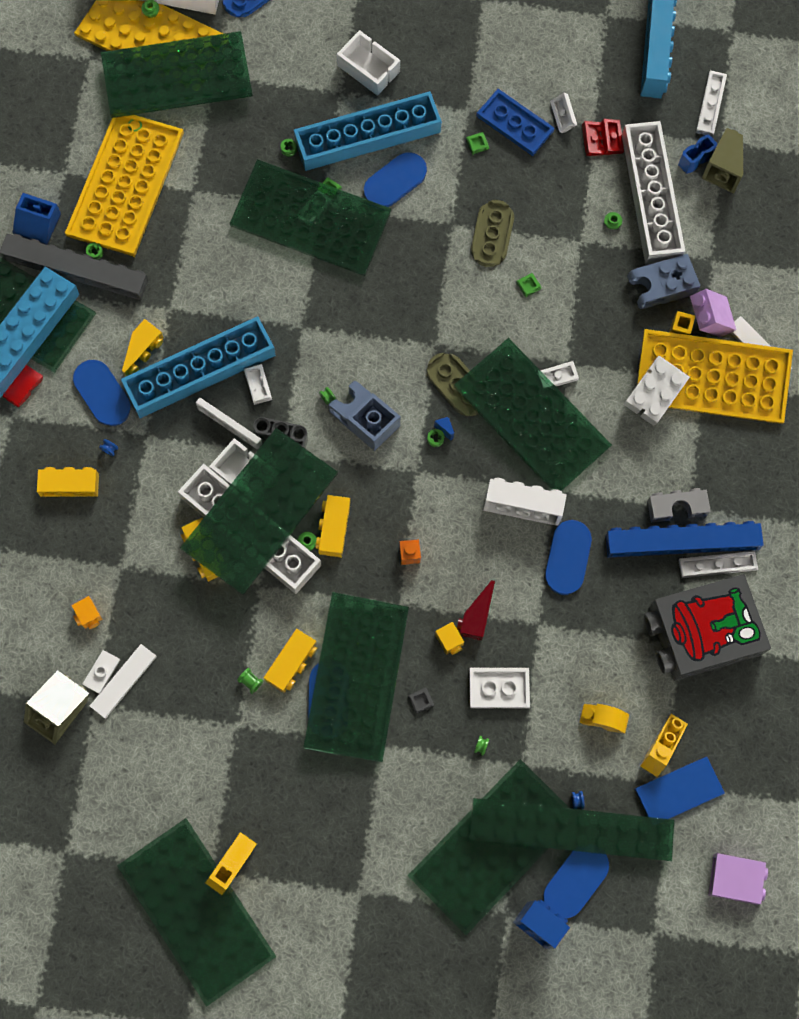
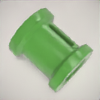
[237,668,264,694]

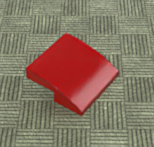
[582,119,624,156]
[2,365,43,408]

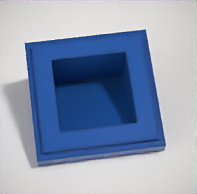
[434,417,454,440]

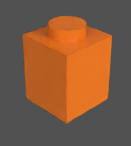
[399,539,421,565]

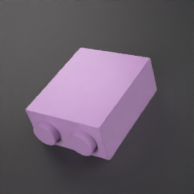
[690,289,736,337]
[708,853,768,905]

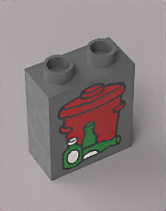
[644,574,771,681]

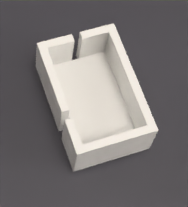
[337,30,400,96]
[623,356,690,426]
[209,438,279,506]

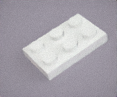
[469,668,530,708]

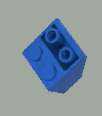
[12,193,61,245]

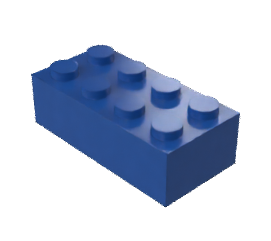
[513,900,570,949]

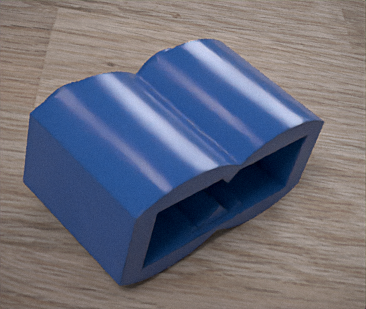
[678,135,717,174]

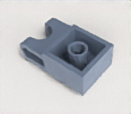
[627,254,700,309]
[328,381,401,451]

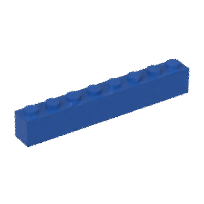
[605,521,764,557]

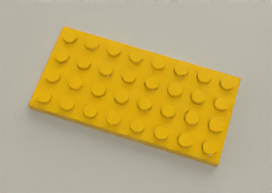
[74,0,231,94]
[65,110,184,257]
[636,329,793,424]

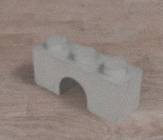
[647,488,711,523]

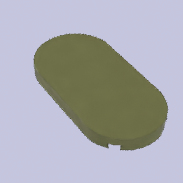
[471,200,514,267]
[427,353,488,416]

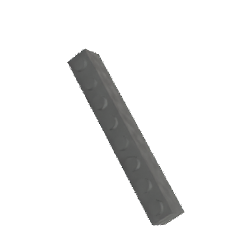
[0,233,148,300]

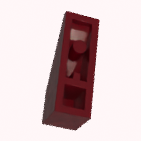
[457,580,495,641]

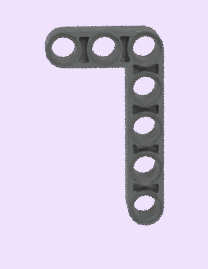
[253,417,308,517]

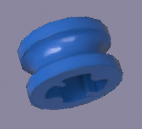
[99,439,119,456]
[571,791,585,810]

